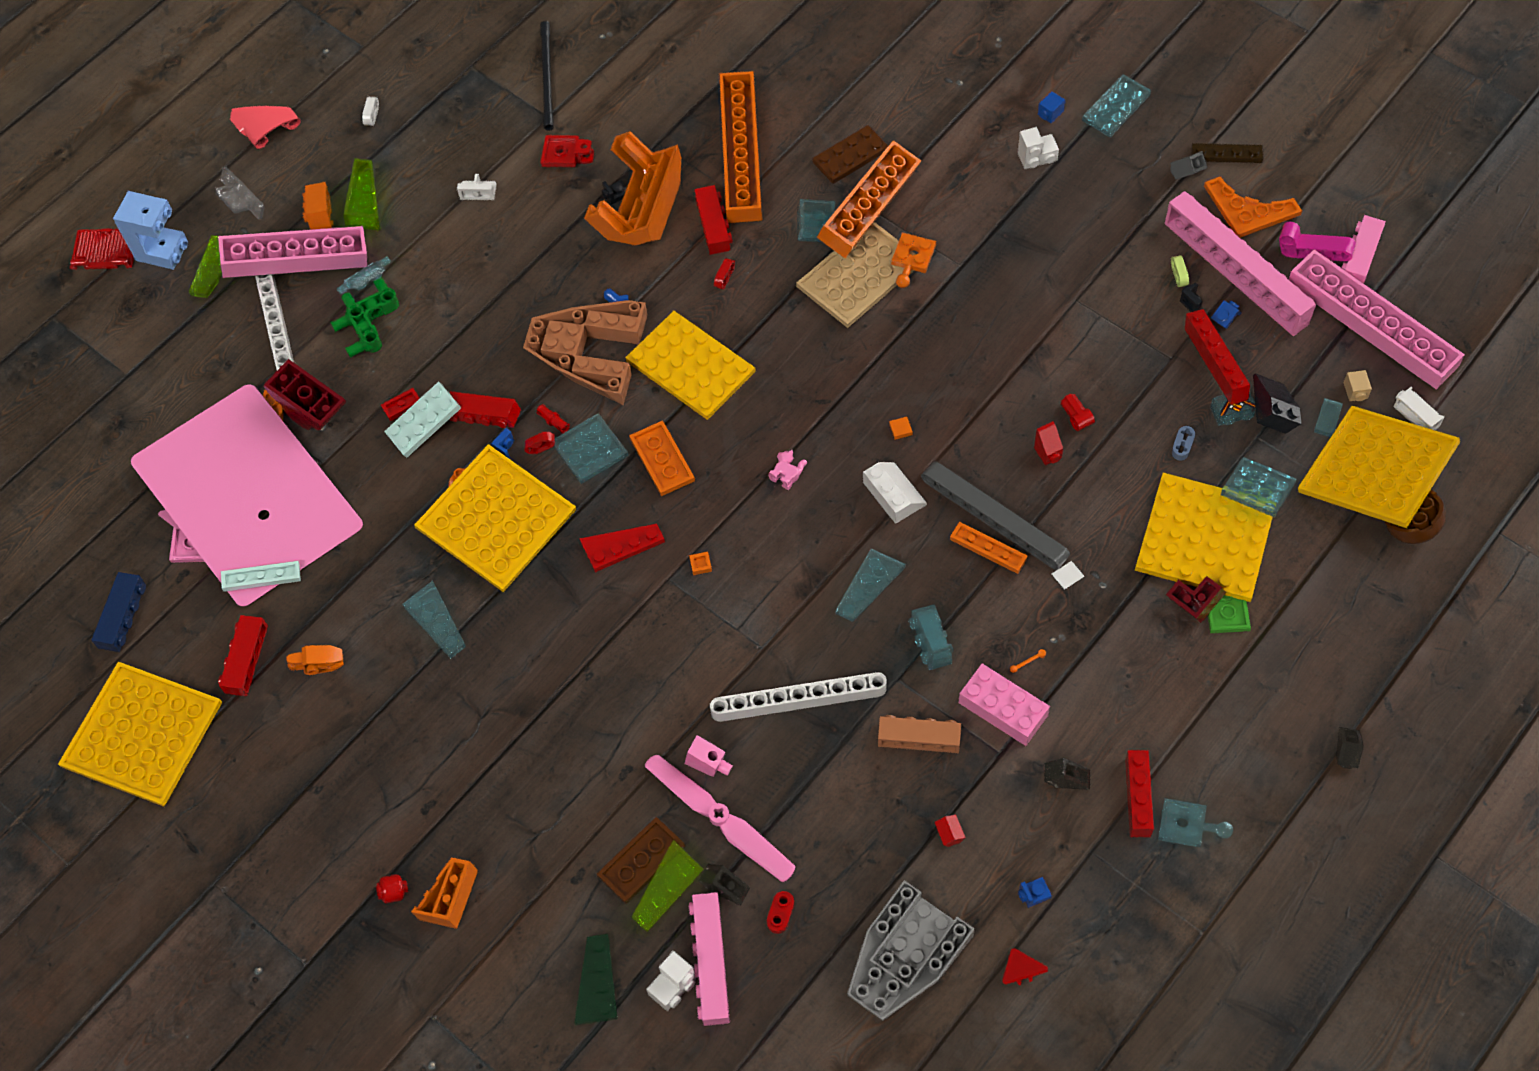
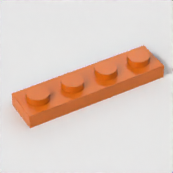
[950,522,1028,574]

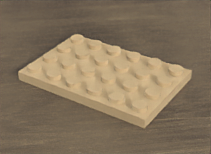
[796,222,916,328]

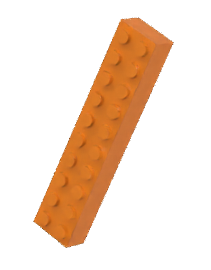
[720,71,762,223]

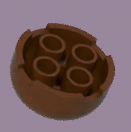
[1385,490,1446,544]

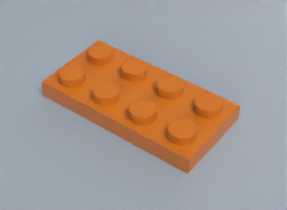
[629,420,695,496]

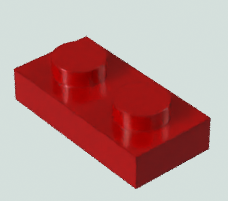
[381,388,420,422]

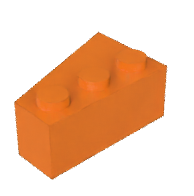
[411,857,478,929]

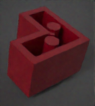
[1166,576,1226,623]

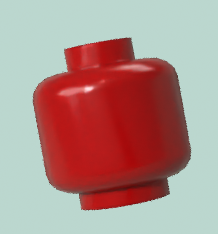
[376,874,408,904]

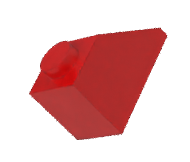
[1034,422,1063,465]

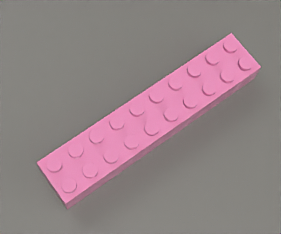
[1165,191,1316,337]
[1289,250,1465,390]

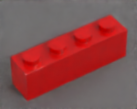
[694,185,733,255]
[449,391,521,428]
[218,615,268,696]
[1125,750,1154,837]

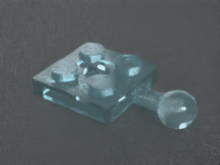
[1158,798,1233,847]

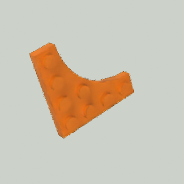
[1204,176,1302,238]

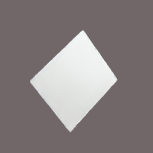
[1052,561,1085,589]

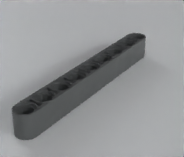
[921,461,1070,570]

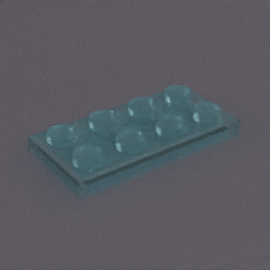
[1082,74,1151,137]

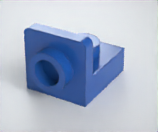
[491,428,514,459]
[1018,877,1052,908]

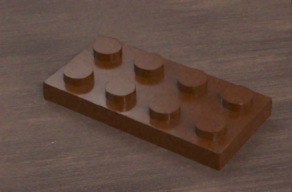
[812,125,888,184]
[597,817,686,904]

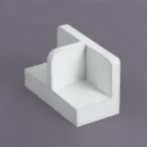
[457,174,496,200]

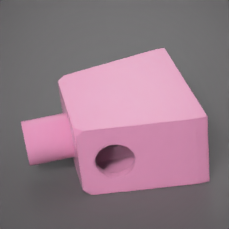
[685,735,733,777]

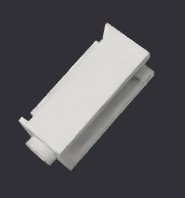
[1393,387,1444,430]

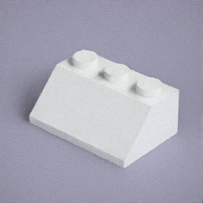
[863,462,927,524]

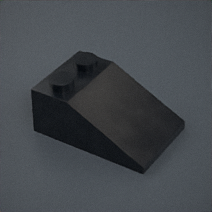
[1253,373,1301,434]

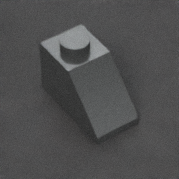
[1170,151,1207,180]

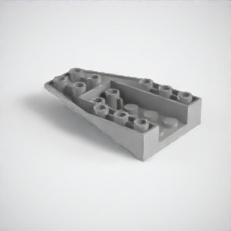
[847,880,975,1021]

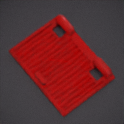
[70,228,134,270]

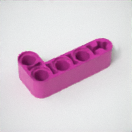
[1279,222,1356,261]

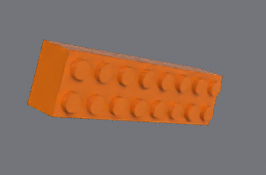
[817,140,921,259]

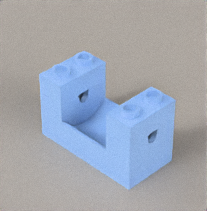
[113,191,188,270]

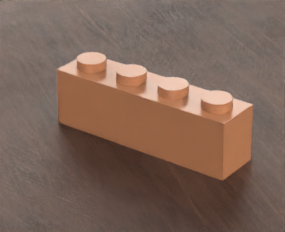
[878,715,961,753]

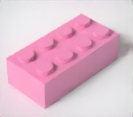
[959,664,1050,746]

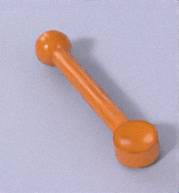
[1010,649,1046,673]

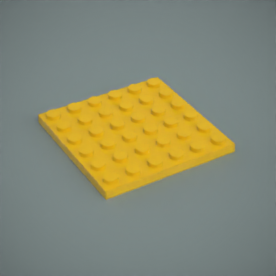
[1298,406,1460,528]
[414,444,576,592]
[1135,473,1276,602]
[58,662,222,807]

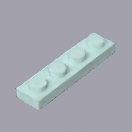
[221,561,301,592]

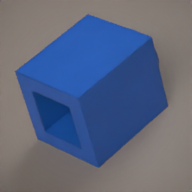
[1038,92,1065,123]

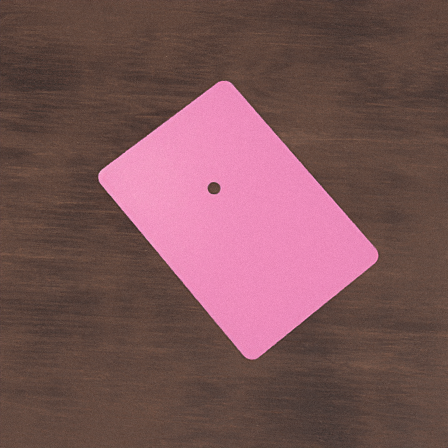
[131,385,363,606]

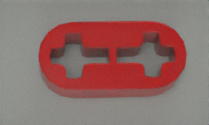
[714,258,735,289]
[524,432,555,454]

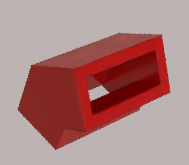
[934,815,965,847]

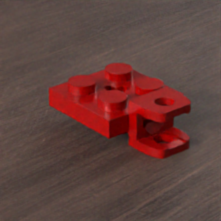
[541,135,594,167]

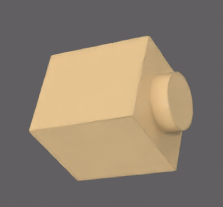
[1343,370,1372,401]

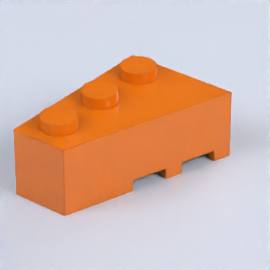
[303,182,334,230]

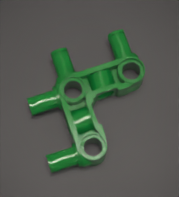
[330,277,399,358]

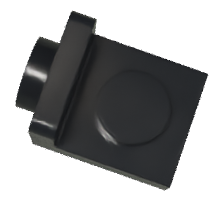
[601,180,627,204]
[1180,282,1202,312]

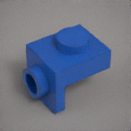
[1211,300,1241,329]

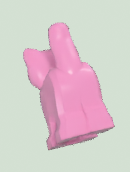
[769,450,807,490]

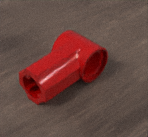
[1061,394,1095,431]

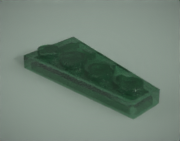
[574,934,618,1025]

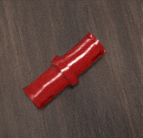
[536,404,570,434]

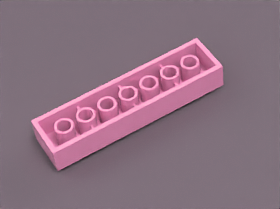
[218,226,367,278]

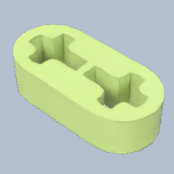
[1171,255,1189,287]

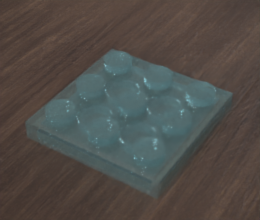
[553,413,628,484]
[1221,457,1297,517]

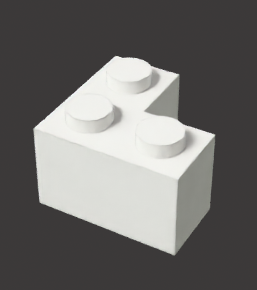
[1018,127,1059,169]
[646,951,696,1011]

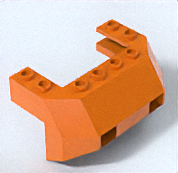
[584,131,681,245]

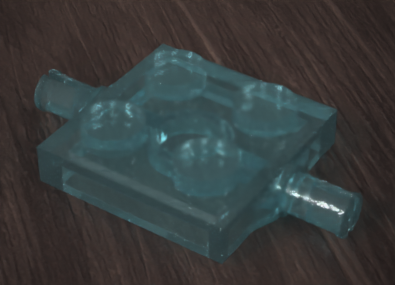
[336,256,391,295]

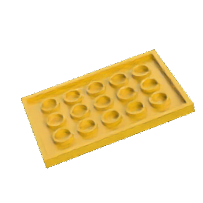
[625,311,756,420]

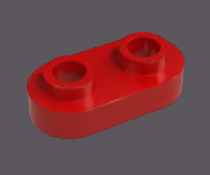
[767,891,794,934]

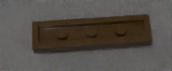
[1191,143,1263,163]

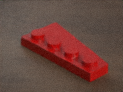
[580,524,665,572]

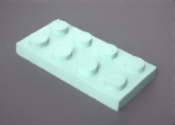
[384,382,461,458]

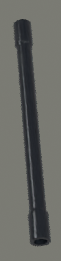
[540,21,554,131]

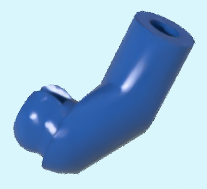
[604,289,629,303]

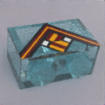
[1210,390,1256,426]

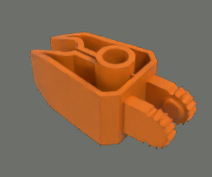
[286,645,344,675]

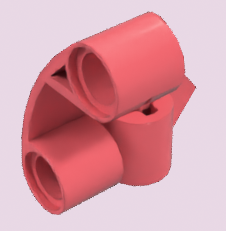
[230,106,300,149]

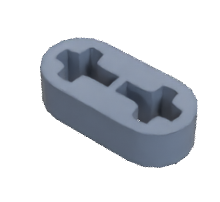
[1172,426,1195,460]

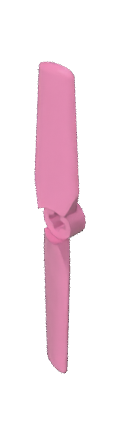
[645,755,795,882]

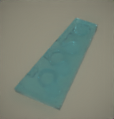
[402,580,466,659]

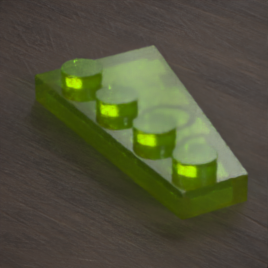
[189,235,222,298]
[631,840,704,932]

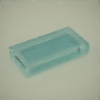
[1314,398,1343,437]

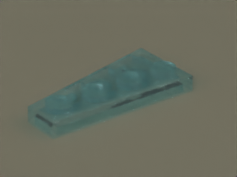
[835,549,906,622]

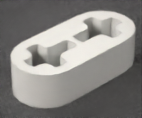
[362,97,379,126]

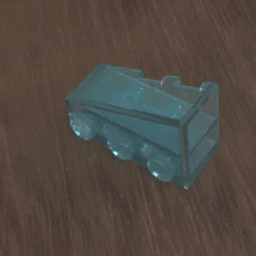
[909,605,953,670]

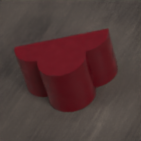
[264,359,346,430]

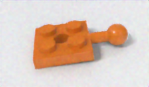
[891,233,936,288]

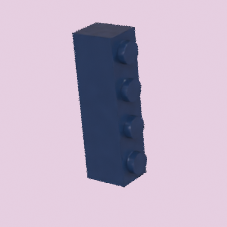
[91,572,146,652]

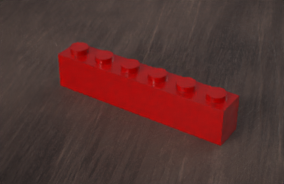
[1185,309,1250,405]

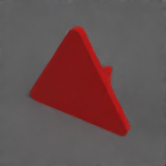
[1002,948,1048,985]

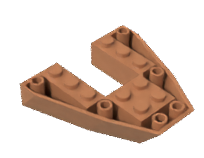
[523,300,648,405]

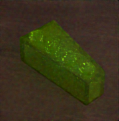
[343,158,380,230]

